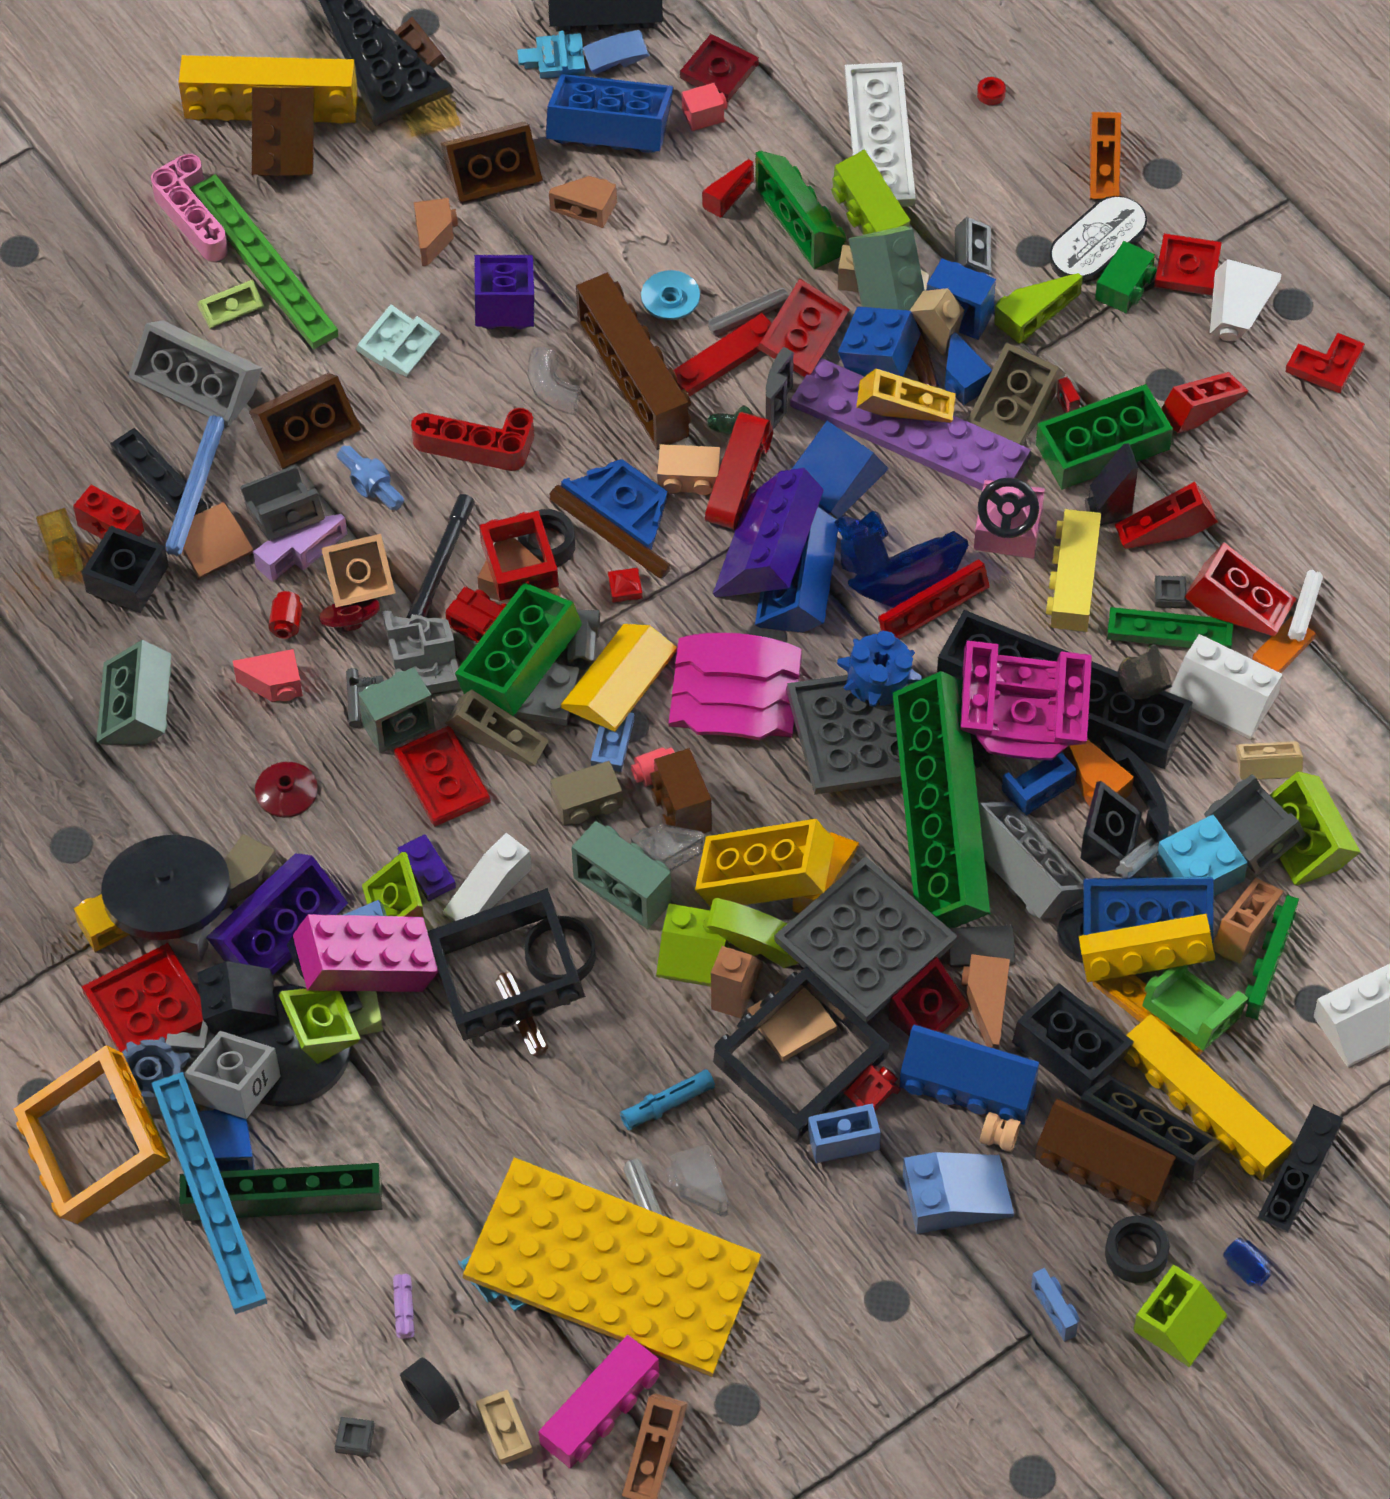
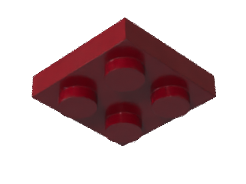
[680,34,759,102]

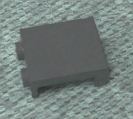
[240,466,325,541]
[1204,774,1306,876]

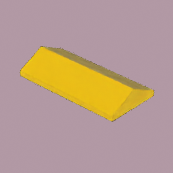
[561,624,677,732]

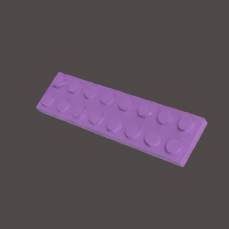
[790,358,1031,491]

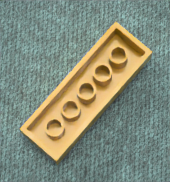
[178,55,358,124]

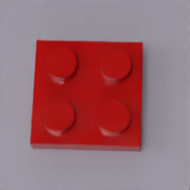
[1154,233,1222,296]

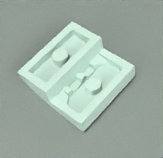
[356,304,441,377]

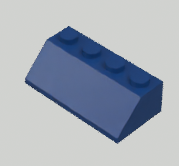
[755,507,840,633]
[900,1024,1039,1125]

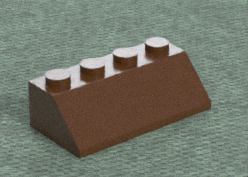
[1035,1099,1176,1217]

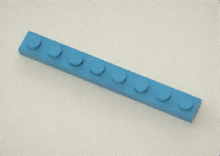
[152,1072,267,1315]

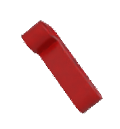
[411,408,534,471]
[705,412,773,530]

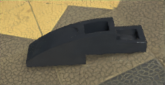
[1257,1104,1344,1233]

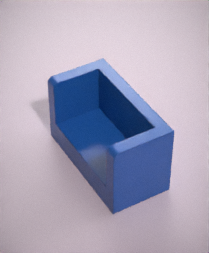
[1002,752,1076,816]

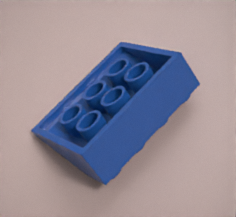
[546,74,674,153]

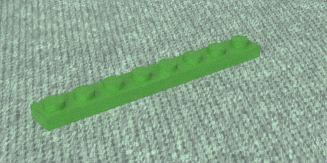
[191,174,339,350]

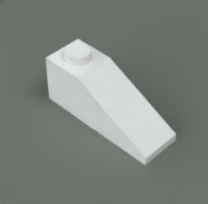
[443,833,531,922]

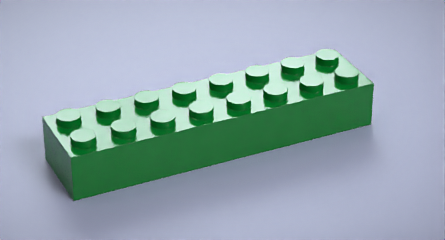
[893,671,990,929]

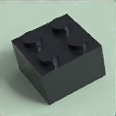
[82,526,169,613]

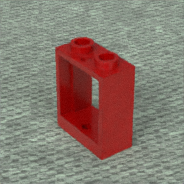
[479,510,559,601]

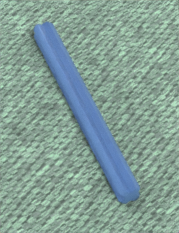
[166,415,225,556]

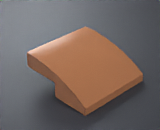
[169,502,253,579]

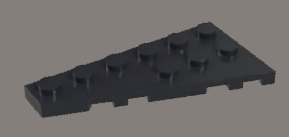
[319,0,454,126]

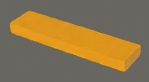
[1093,974,1203,1056]

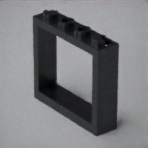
[427,888,586,1041]
[713,967,890,1141]

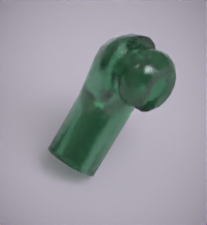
[708,405,753,434]

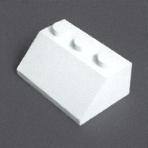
[1170,634,1282,739]
[1314,964,1390,1068]

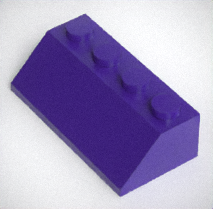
[206,853,348,975]

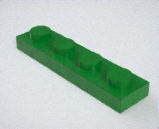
[1107,607,1233,649]
[1245,895,1299,1020]

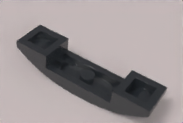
[1101,735,1169,843]

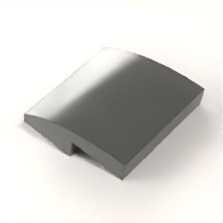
[766,347,794,430]

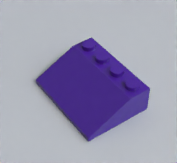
[713,468,824,597]

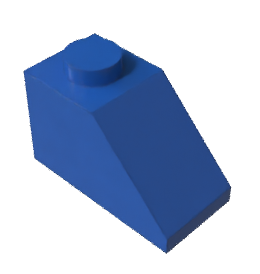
[945,332,992,406]

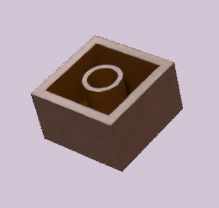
[650,748,712,842]

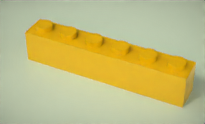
[1124,1014,1293,1181]

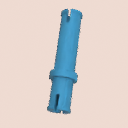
[620,1069,715,1131]

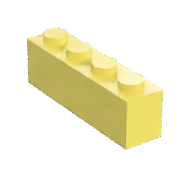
[1046,509,1101,632]

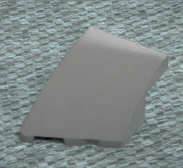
[382,611,461,694]

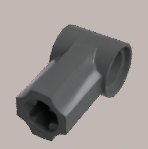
[567,609,600,670]

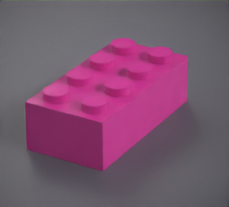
[293,914,438,992]

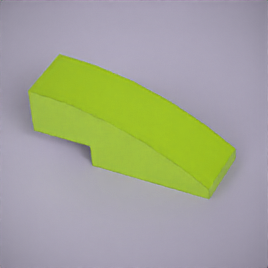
[707,898,799,968]

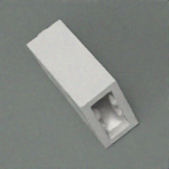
[1210,259,1281,341]

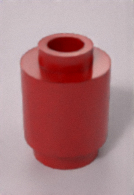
[268,591,303,639]

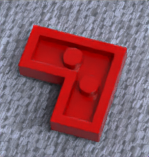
[1285,333,1365,394]

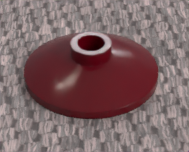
[319,599,380,631]
[255,762,318,818]

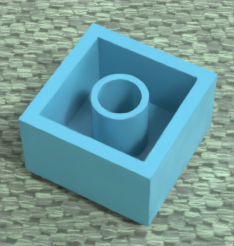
[1156,815,1248,896]

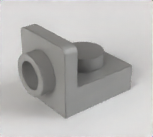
[166,1021,215,1063]

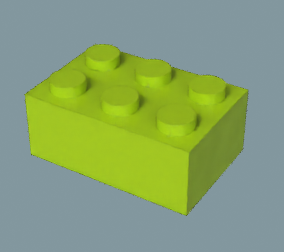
[831,149,910,235]

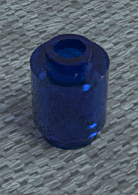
[1223,1237,1273,1287]

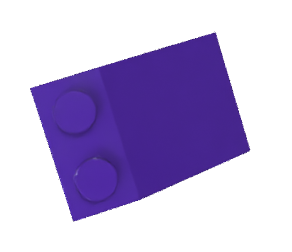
[474,255,534,329]

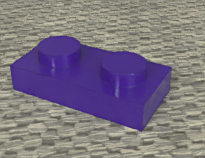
[397,834,456,902]

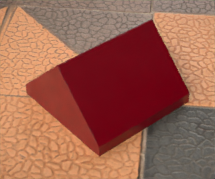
[889,956,969,1036]

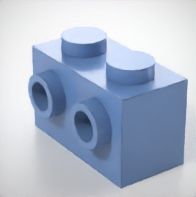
[808,1104,881,1163]

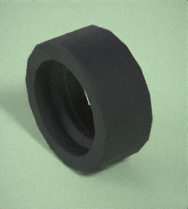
[518,509,575,567]
[1105,1215,1170,1283]
[400,1357,460,1424]

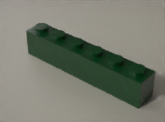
[179,1163,382,1221]

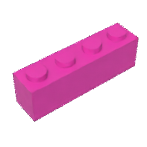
[538,1334,660,1469]

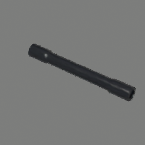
[406,494,475,618]

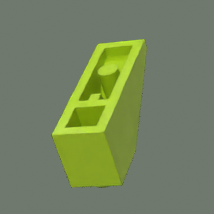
[994,273,1083,344]

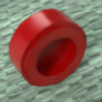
[977,77,1006,106]

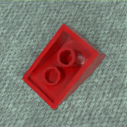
[1184,542,1297,636]

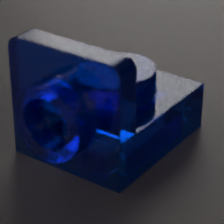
[834,511,889,552]

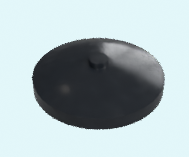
[101,835,231,940]
[238,985,351,1107]

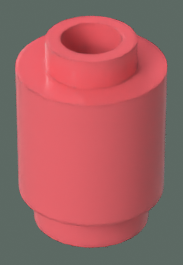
[631,747,675,787]

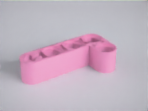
[151,154,228,262]

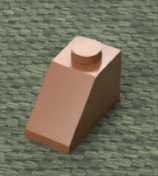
[549,176,617,228]
[414,198,458,266]

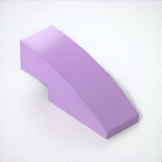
[253,514,347,582]

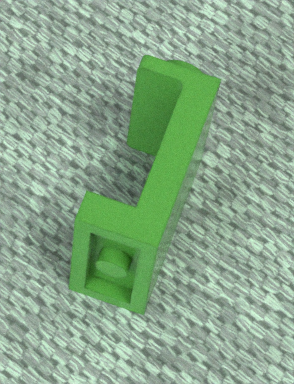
[1142,965,1248,1051]

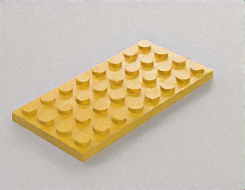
[463,1157,761,1377]

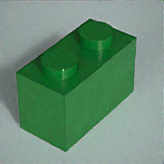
[1095,241,1157,314]

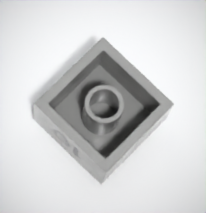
[185,1031,281,1119]

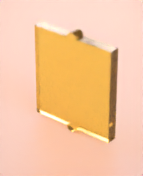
[402,94,460,137]

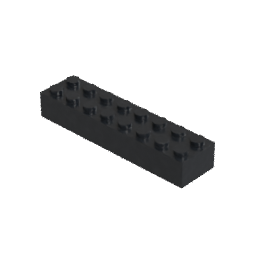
[937,610,1193,769]

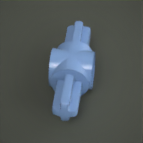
[337,446,404,510]

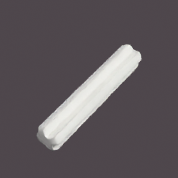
[1288,570,1323,642]

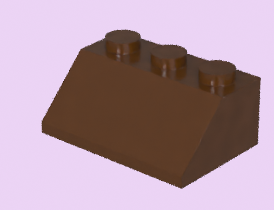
[252,86,314,176]
[441,121,543,202]
[249,373,361,469]

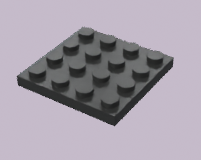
[786,675,913,795]
[774,856,958,1023]

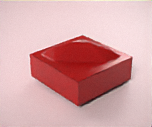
[608,568,643,603]

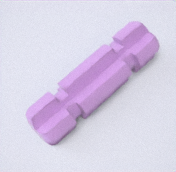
[393,1274,414,1339]

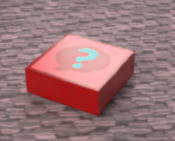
[1056,376,1080,413]

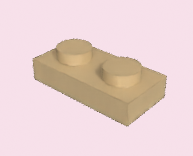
[476,1389,533,1465]

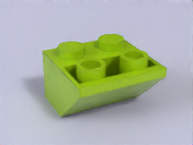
[1133,1264,1227,1367]

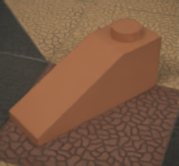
[1213,877,1284,964]
[961,954,1010,1050]
[622,1393,688,1499]

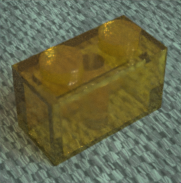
[36,508,83,579]

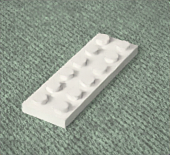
[845,62,916,206]

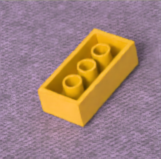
[695,819,834,907]

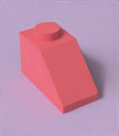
[232,649,303,702]

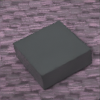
[1154,576,1186,608]
[335,1417,375,1457]

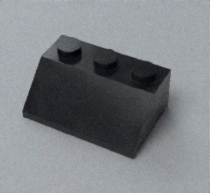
[1012,983,1134,1097]

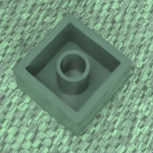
[358,667,435,753]

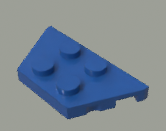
[561,459,668,550]

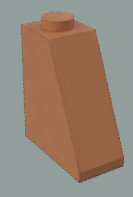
[477,538,561,604]
[711,946,763,1019]

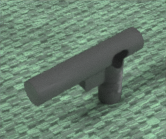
[346,668,384,727]

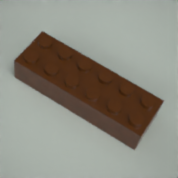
[576,272,691,450]

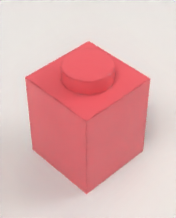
[682,83,727,131]

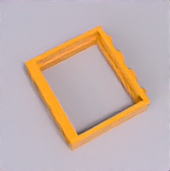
[13,1045,171,1224]

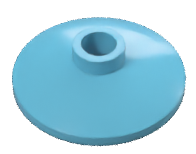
[641,270,700,320]

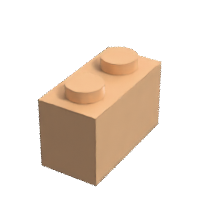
[657,444,720,495]

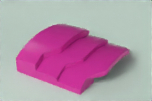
[668,633,802,741]
[960,641,1092,760]

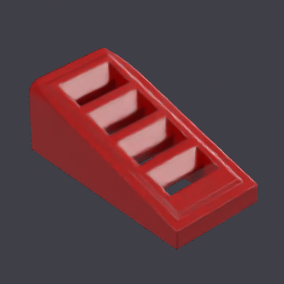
[702,159,754,218]

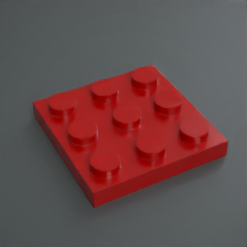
[82,943,203,1052]

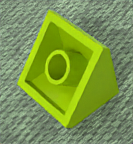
[362,852,425,922]
[279,988,360,1064]

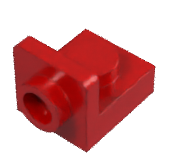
[844,1064,901,1111]

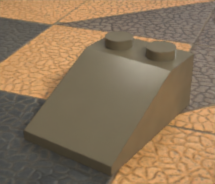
[967,342,1065,445]

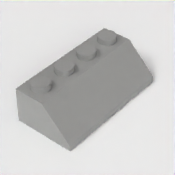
[128,320,262,426]
[979,801,1084,919]

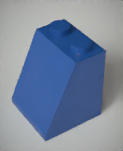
[791,420,888,519]

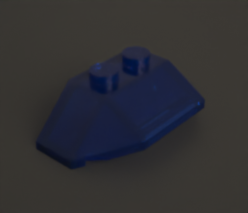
[848,531,969,608]

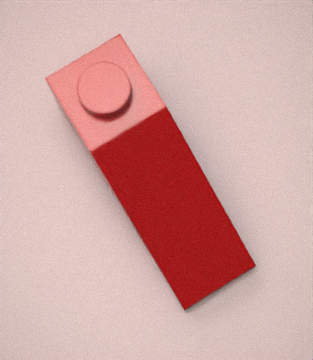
[1161,372,1249,433]
[1115,481,1218,549]

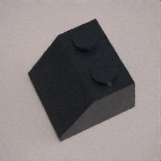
[1080,781,1142,874]
[197,961,279,1036]

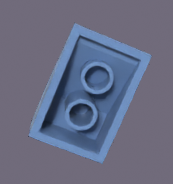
[903,1152,1014,1234]

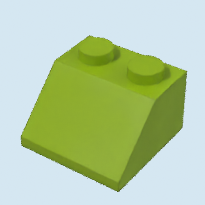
[656,903,730,987]

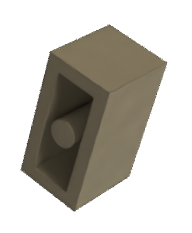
[550,761,623,826]

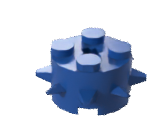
[837,631,922,707]

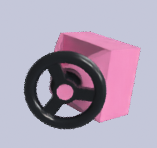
[974,478,1045,559]

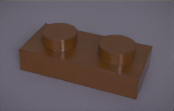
[394,17,446,69]

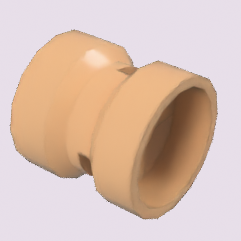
[980,1112,1021,1153]

